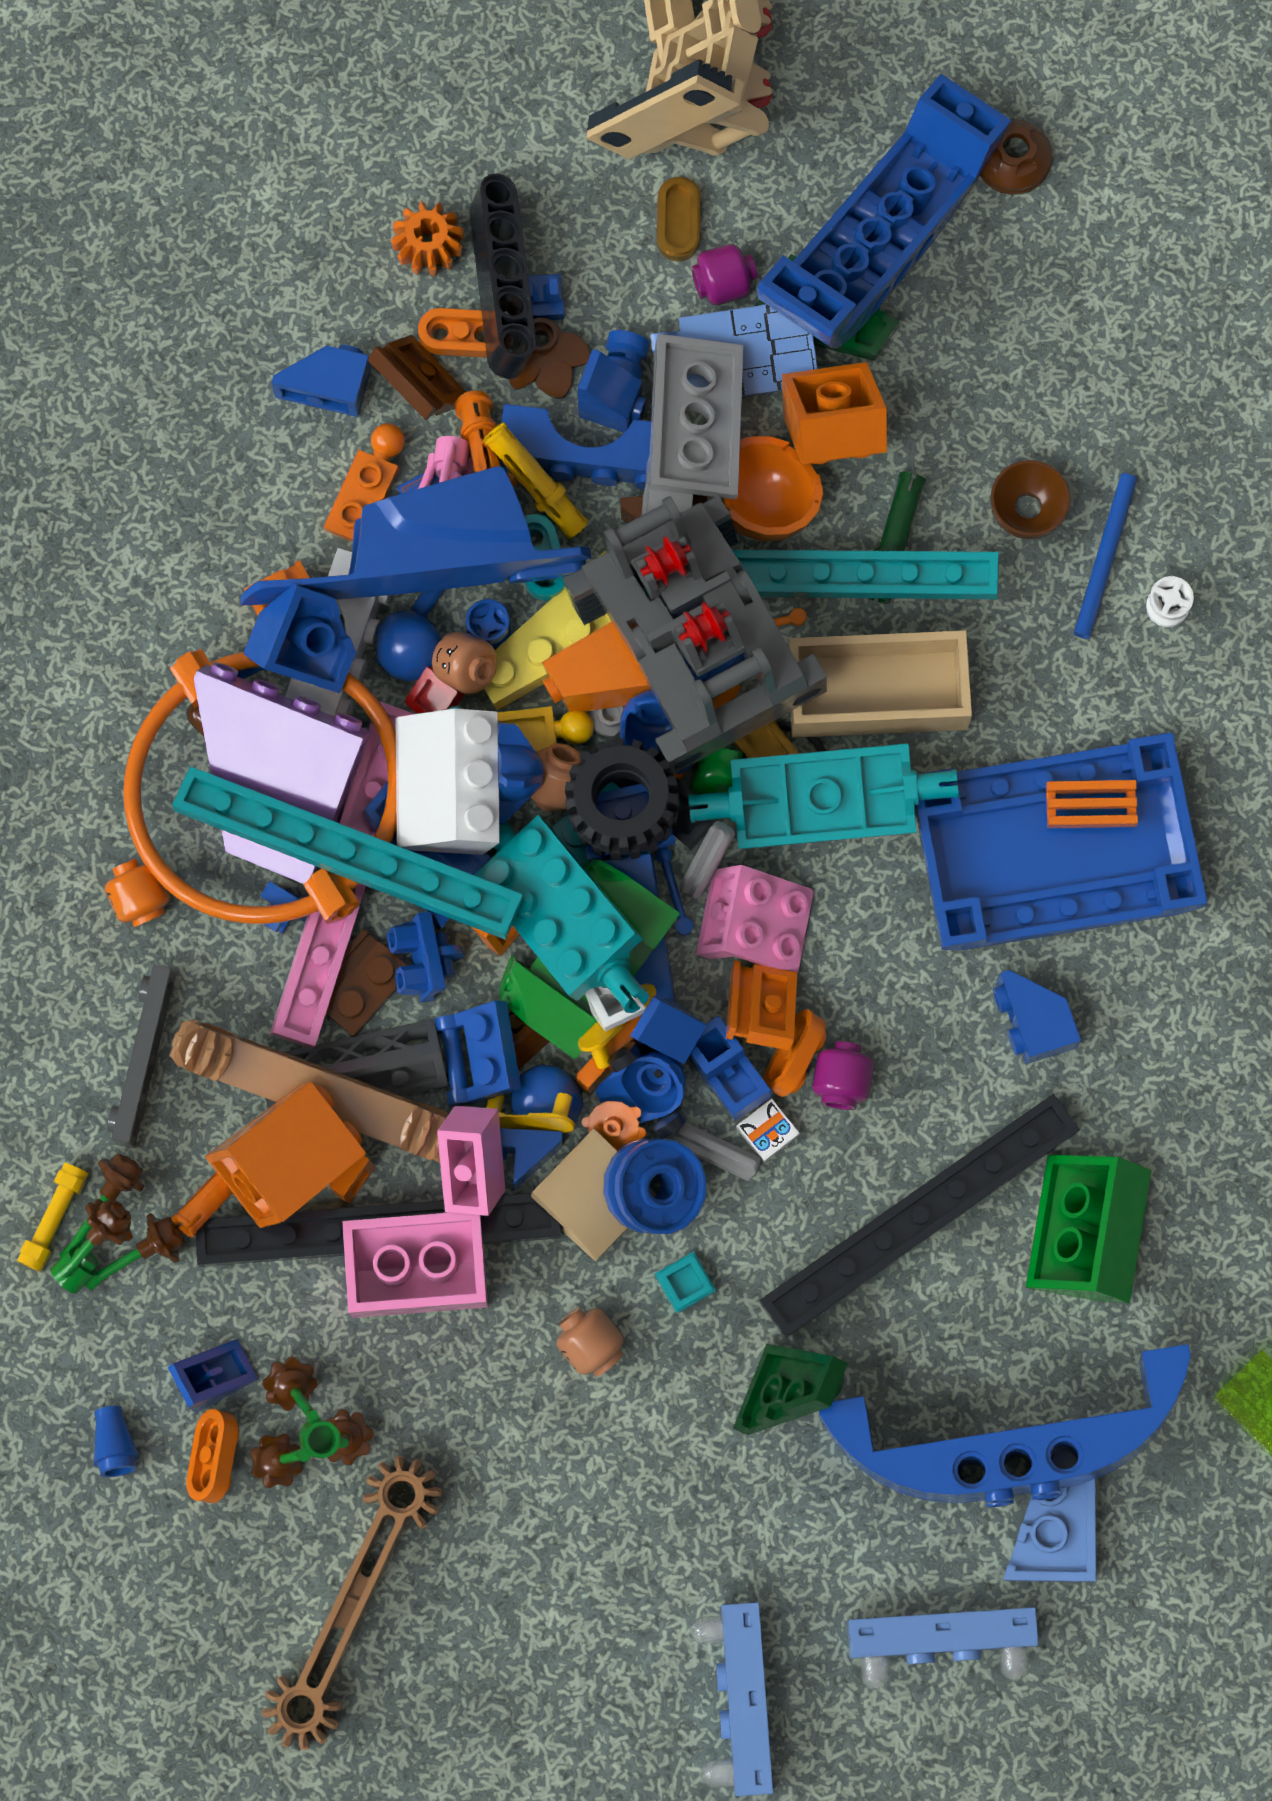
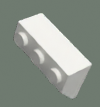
[396,708,499,855]

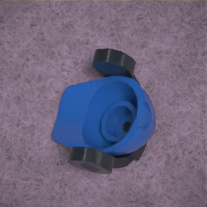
[596,1042,687,1139]

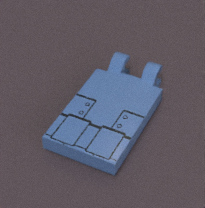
[650,304,817,397]

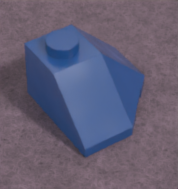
[243,583,356,694]

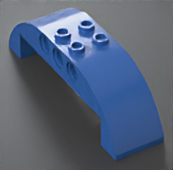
[757,74,1012,348]
[819,1344,1191,1508]

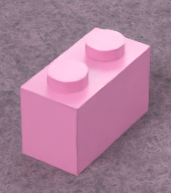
[437,1106,505,1216]

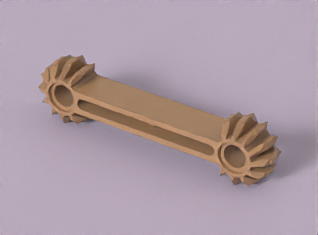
[170,1020,449,1162]
[262,1456,442,1750]

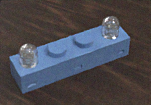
[690,1602,773,1796]
[847,1608,1038,1690]

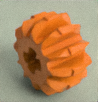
[391,200,464,277]

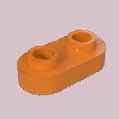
[418,308,487,357]
[763,1009,827,1097]
[186,1409,239,1504]

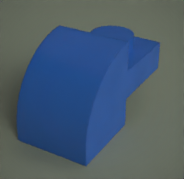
[689,1015,772,1121]

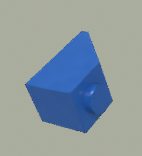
[271,345,371,417]
[578,349,647,433]

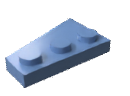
[1003,1450,1097,1582]

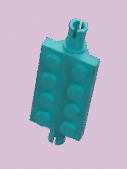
[688,744,959,849]
[474,815,649,1013]

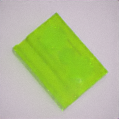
[1213,1350,1272,1457]

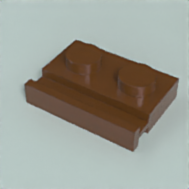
[367,335,466,420]
[325,928,407,1037]

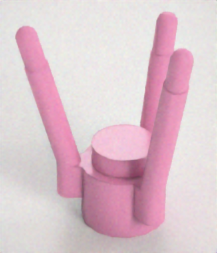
[418,436,475,489]

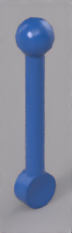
[655,847,693,936]

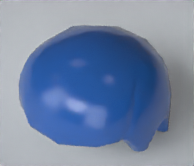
[376,609,441,682]
[620,690,673,750]
[510,1065,584,1123]

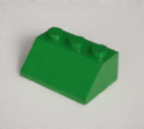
[1026,1155,1151,1303]

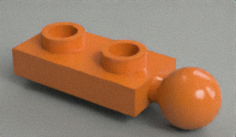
[323,423,405,542]

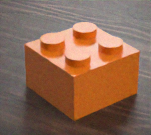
[782,362,887,465]

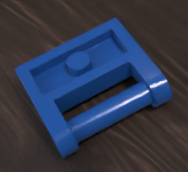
[434,1000,521,1108]

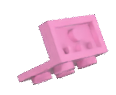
[696,865,813,973]

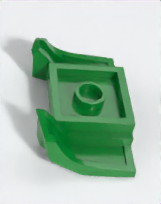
[499,859,680,1060]

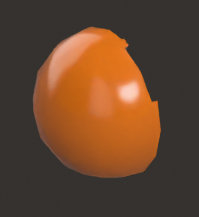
[720,436,823,542]

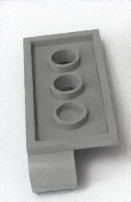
[642,334,744,515]

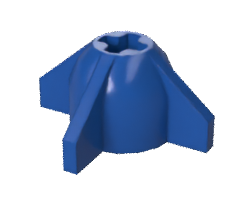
[498,722,544,825]

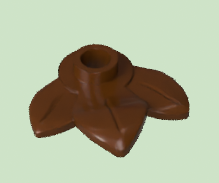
[508,318,590,399]

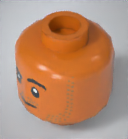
[104,858,171,927]

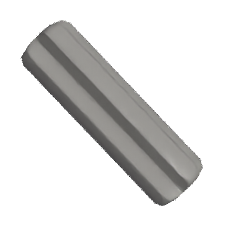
[680,821,735,899]
[674,1123,760,1181]

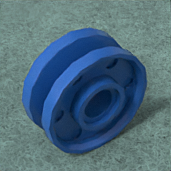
[603,1139,706,1234]

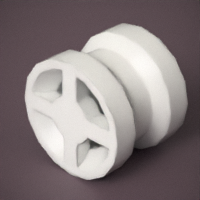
[1146,576,1194,627]

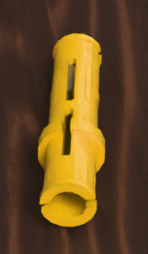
[483,422,589,539]

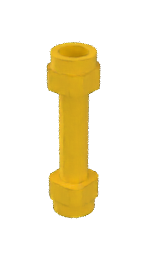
[17,1162,89,1272]

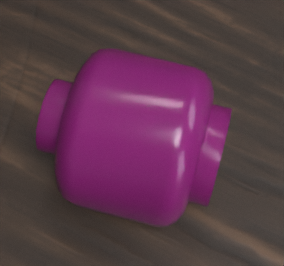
[691,244,757,306]
[812,1041,874,1110]

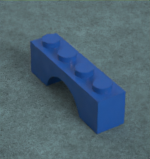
[498,404,651,490]

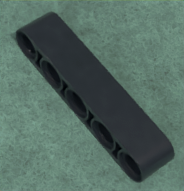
[470,173,536,379]

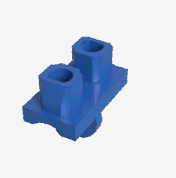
[387,912,464,1003]

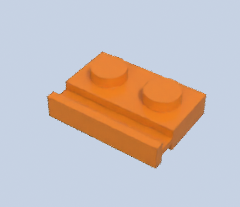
[726,960,797,1051]

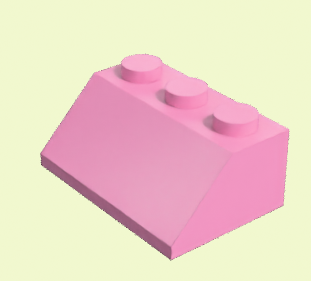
[342,1213,488,1318]

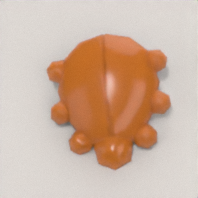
[581,1101,647,1151]

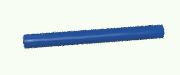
[1073,473,1137,639]

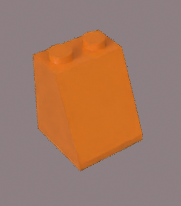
[204,1081,367,1228]

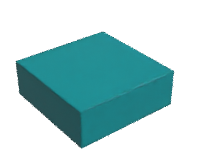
[654,1251,716,1314]

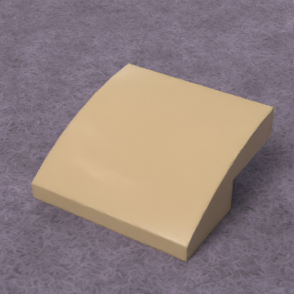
[531,1128,656,1262]

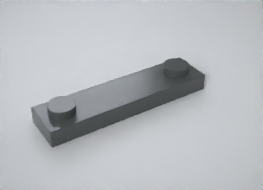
[107,964,176,1149]

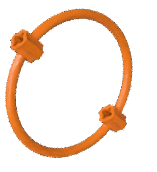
[123,649,397,924]

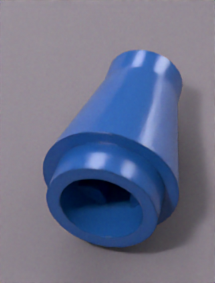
[94,1406,139,1477]

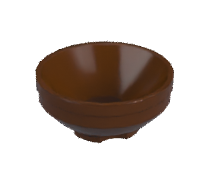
[980,119,1052,195]
[990,460,1070,539]

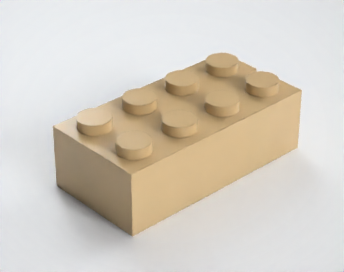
[788,630,972,738]

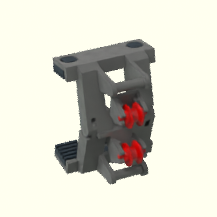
[563,496,827,775]

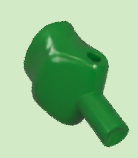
[690,748,744,821]

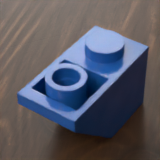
[993,970,1081,1064]

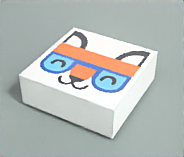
[736,1099,800,1163]

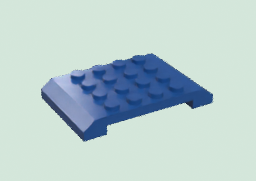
[915,732,1207,950]

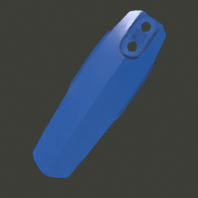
[240,466,591,606]

